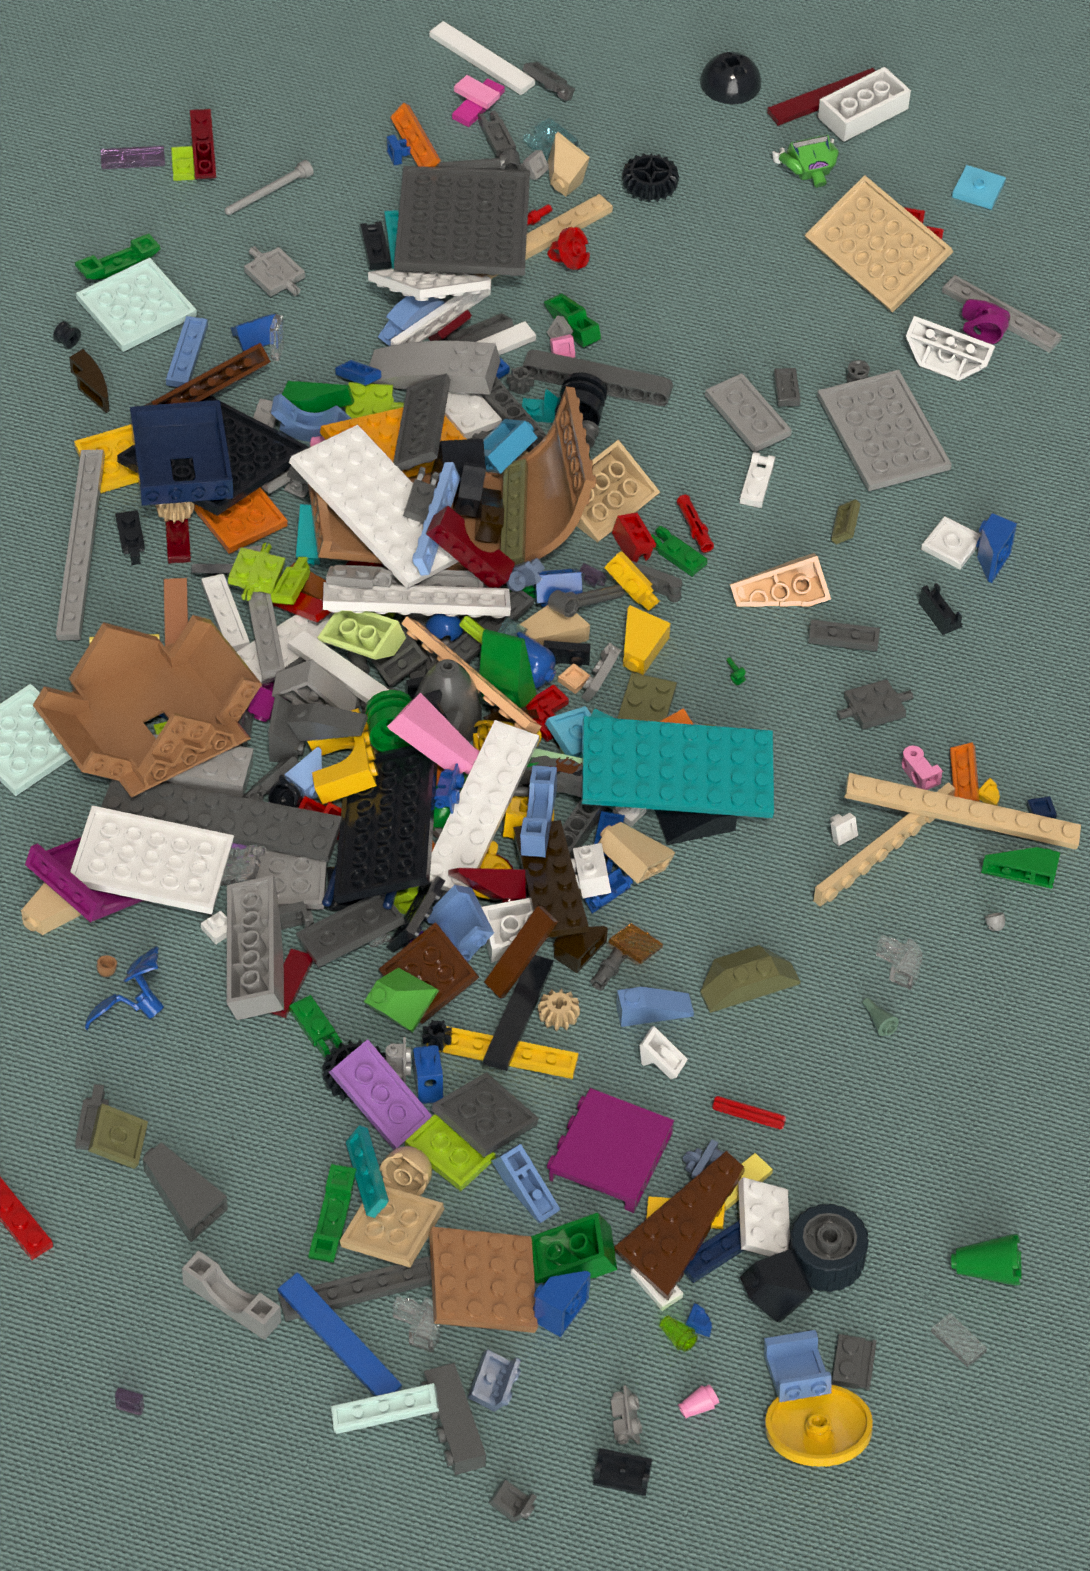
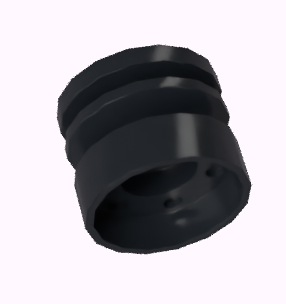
[555,372,608,426]

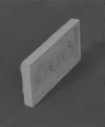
[705,373,792,452]

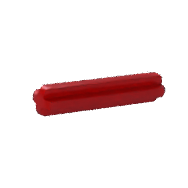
[712,1096,786,1130]

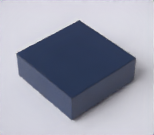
[1026,796,1057,819]

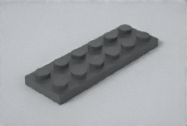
[393,373,451,471]

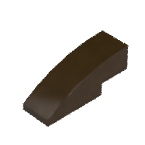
[69,349,110,413]

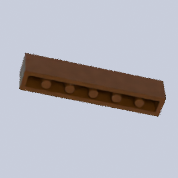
[144,342,271,406]

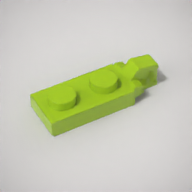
[271,557,310,605]

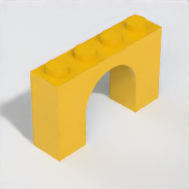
[307,708,378,804]

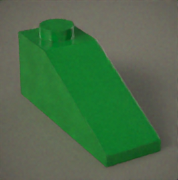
[282,381,354,413]
[981,847,1061,889]

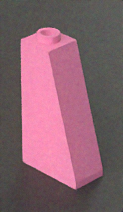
[387,693,479,774]

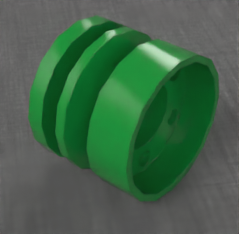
[365,690,412,752]

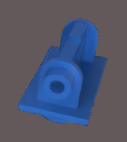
[434,764,464,814]
[584,868,633,914]

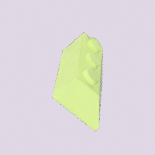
[317,610,406,660]

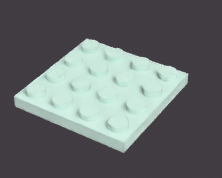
[76,258,197,352]
[0,684,71,796]

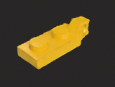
[604,551,660,611]

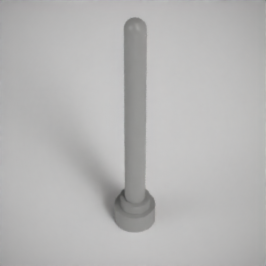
[225,160,314,215]

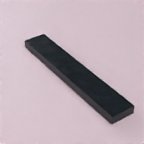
[483,955,554,1071]

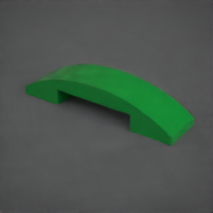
[75,234,160,279]
[308,1164,356,1263]

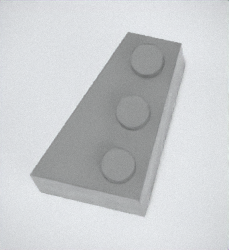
[272,659,357,711]

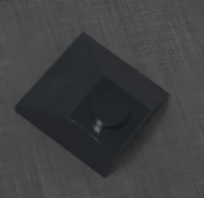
[740,1249,814,1322]

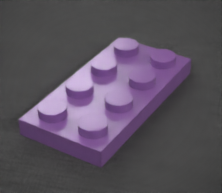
[329,1039,432,1150]

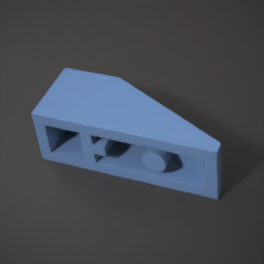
[616,987,694,1027]
[491,1144,561,1223]

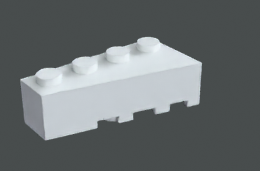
[482,898,547,963]

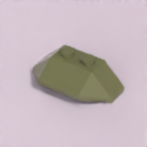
[700,945,801,1013]

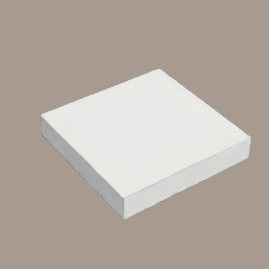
[921,516,981,569]

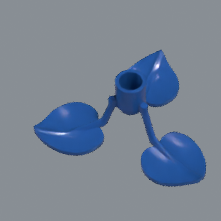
[85,946,164,1031]

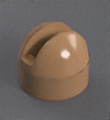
[97,955,117,977]

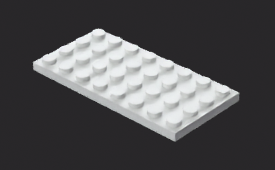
[289,425,458,589]

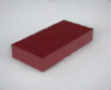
[428,309,472,341]

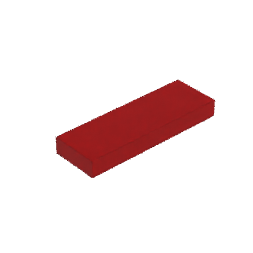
[272,592,331,623]

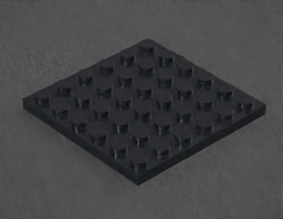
[117,396,309,516]

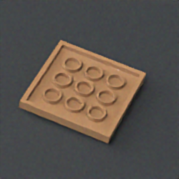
[429,1227,538,1333]

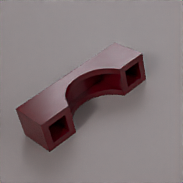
[426,506,515,588]

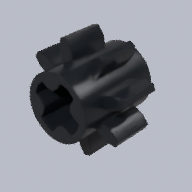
[422,1020,452,1052]

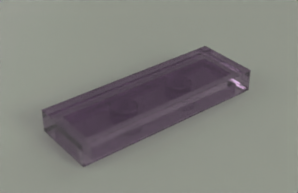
[100,146,165,169]

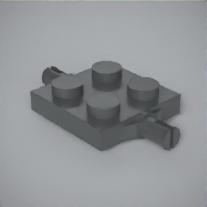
[836,679,913,729]

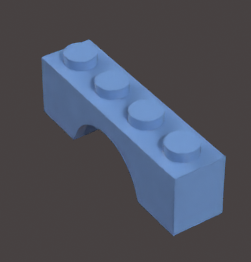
[520,765,557,857]

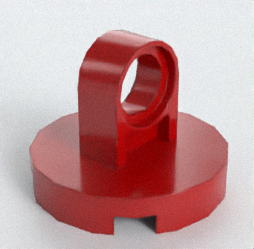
[548,227,590,270]

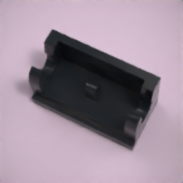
[919,583,963,635]
[593,1448,652,1496]

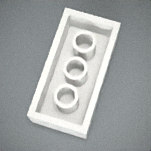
[818,67,911,142]

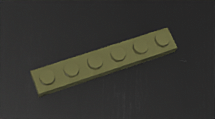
[501,459,528,565]

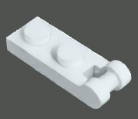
[740,452,776,508]

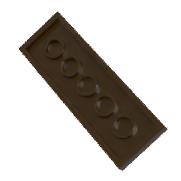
[513,820,589,938]

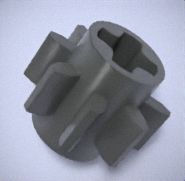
[507,367,534,394]

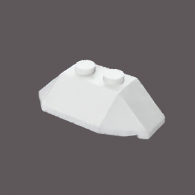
[906,316,995,381]

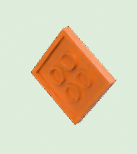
[194,487,287,554]

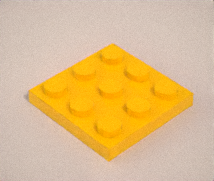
[74,424,138,493]

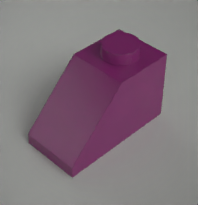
[247,682,288,722]

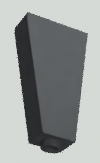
[143,1142,228,1242]

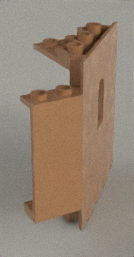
[33,615,262,798]

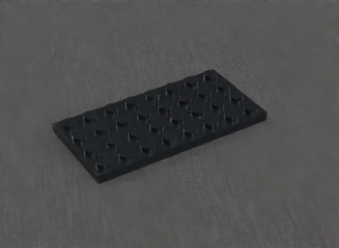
[333,745,438,904]

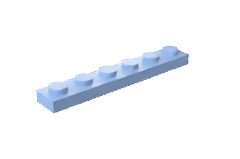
[413,462,460,576]

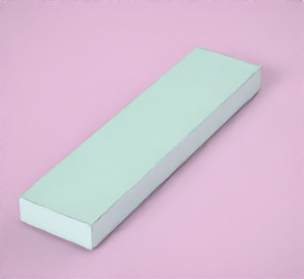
[331,1383,439,1434]

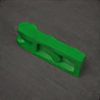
[650,526,707,577]
[289,995,343,1058]

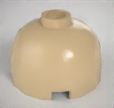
[380,1146,432,1196]

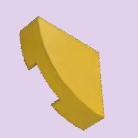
[979,778,1000,806]

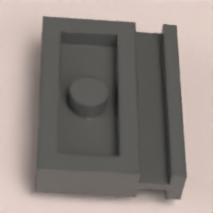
[832,1334,877,1391]

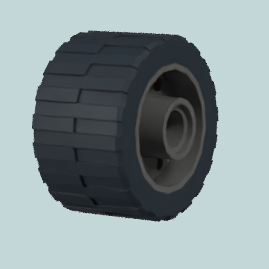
[789,1204,869,1292]

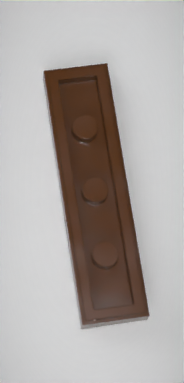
[484,906,558,998]

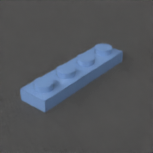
[166,316,208,387]

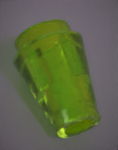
[659,1315,698,1352]

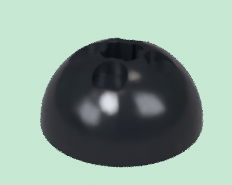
[700,52,761,104]

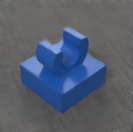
[387,135,410,166]

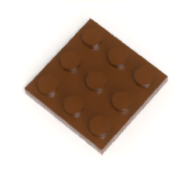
[379,922,479,1024]

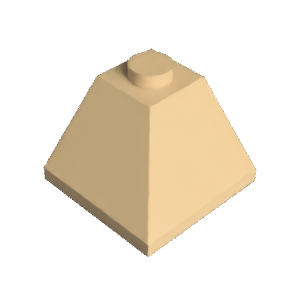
[548,132,590,197]

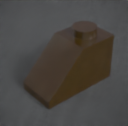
[553,926,608,973]

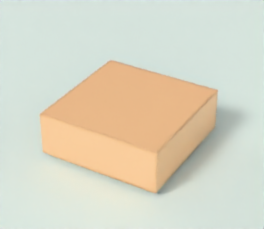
[558,663,591,694]

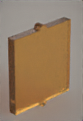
[608,923,664,964]

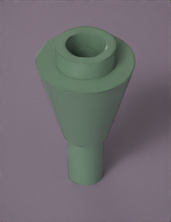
[862,997,899,1036]

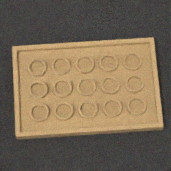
[805,175,953,313]

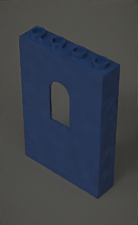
[130,400,233,506]

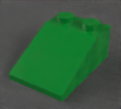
[479,629,537,708]
[531,1212,617,1283]

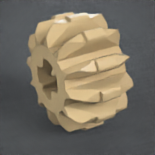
[156,502,194,523]
[538,988,580,1032]

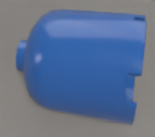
[517,632,556,689]

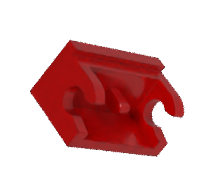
[612,512,657,563]

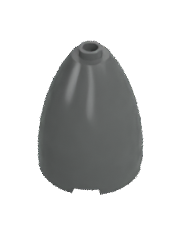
[414,659,482,743]

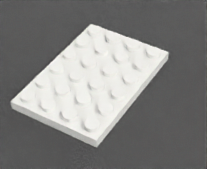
[70,806,234,914]

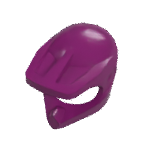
[962,299,1010,344]

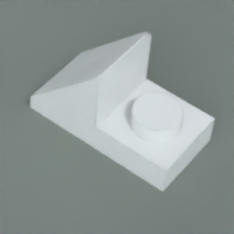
[640,1026,688,1079]

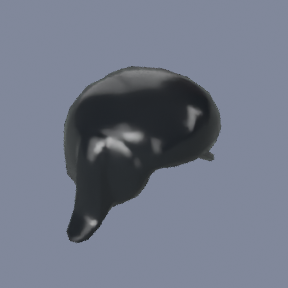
[268,775,303,808]

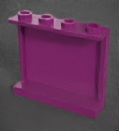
[25,837,144,922]
[547,1088,674,1213]

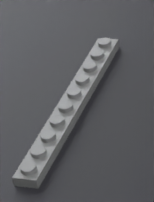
[56,449,105,640]

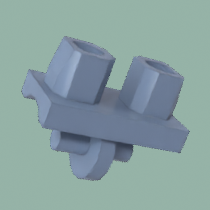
[506,558,545,592]
[683,1139,724,1179]

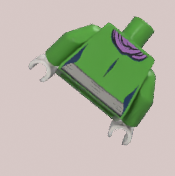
[772,135,839,188]

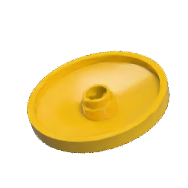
[765,1385,873,1467]

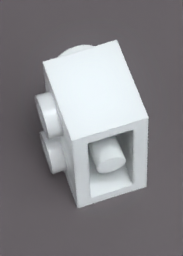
[571,843,611,898]

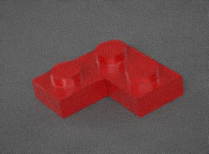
[526,684,569,742]

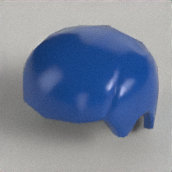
[426,614,463,641]

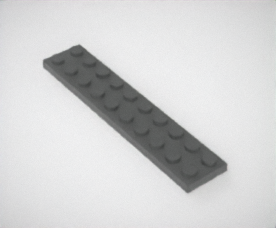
[101,779,342,861]

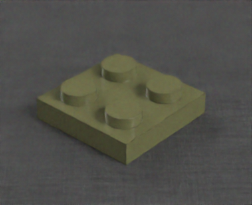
[88,1103,148,1169]

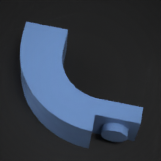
[378,296,446,346]
[271,394,351,442]

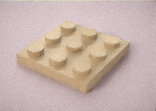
[340,1186,444,1267]

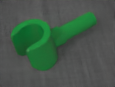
[726,657,746,686]

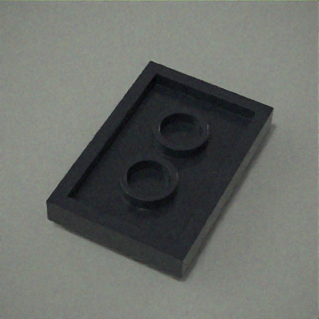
[386,875,445,952]

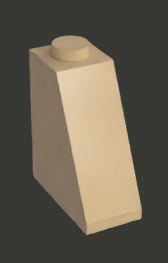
[517,605,590,646]
[599,822,675,884]
[21,883,81,935]

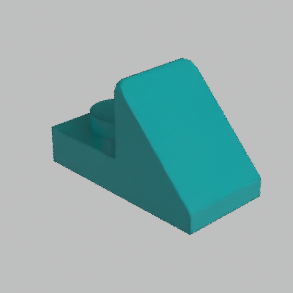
[522,389,558,423]

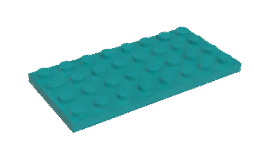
[582,716,774,818]

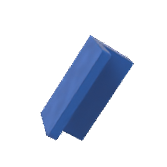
[230,314,284,351]

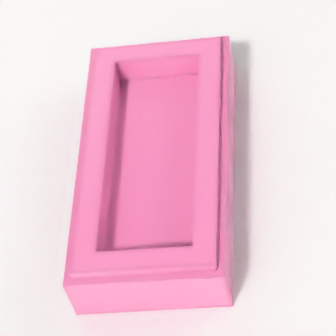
[454,75,500,109]

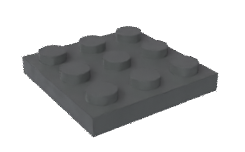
[432,1072,539,1157]

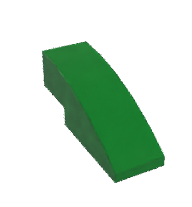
[544,293,601,348]

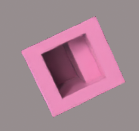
[902,746,943,790]

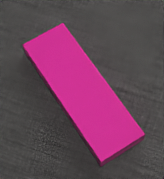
[452,78,505,127]

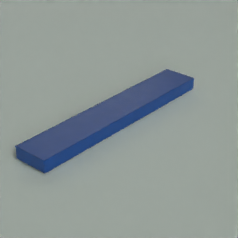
[278,1272,402,1396]

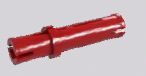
[676,495,714,553]

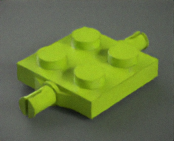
[344,382,404,419]
[228,543,285,601]

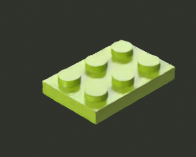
[405,1114,496,1191]

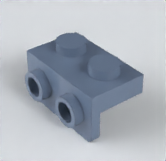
[467,1349,521,1412]

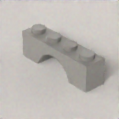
[182,1250,281,1340]

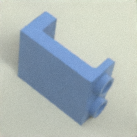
[427,885,494,962]
[764,1330,832,1402]

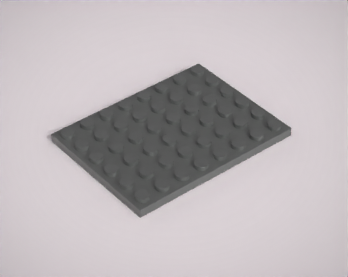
[394,166,530,276]

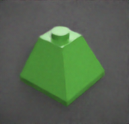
[364,968,439,1033]

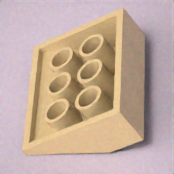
[576,440,660,543]

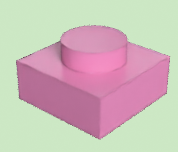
[550,334,576,358]

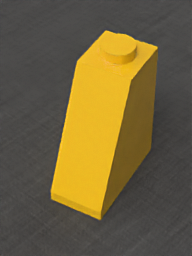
[623,605,671,675]

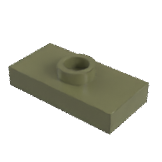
[831,499,861,545]

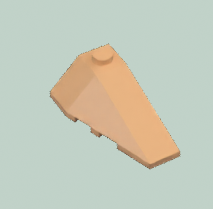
[730,553,831,607]

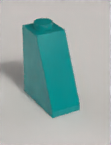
[296,504,321,567]

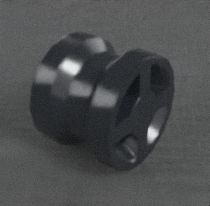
[53,321,81,348]

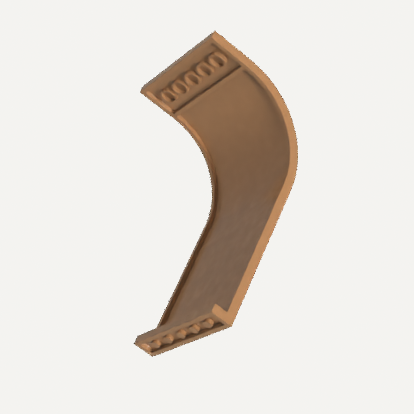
[308,387,596,571]

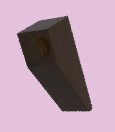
[475,488,504,543]

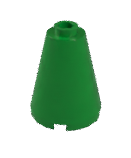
[951,1234,1022,1286]

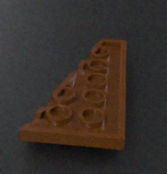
[614,1151,745,1301]

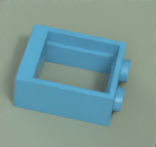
[483,419,538,474]

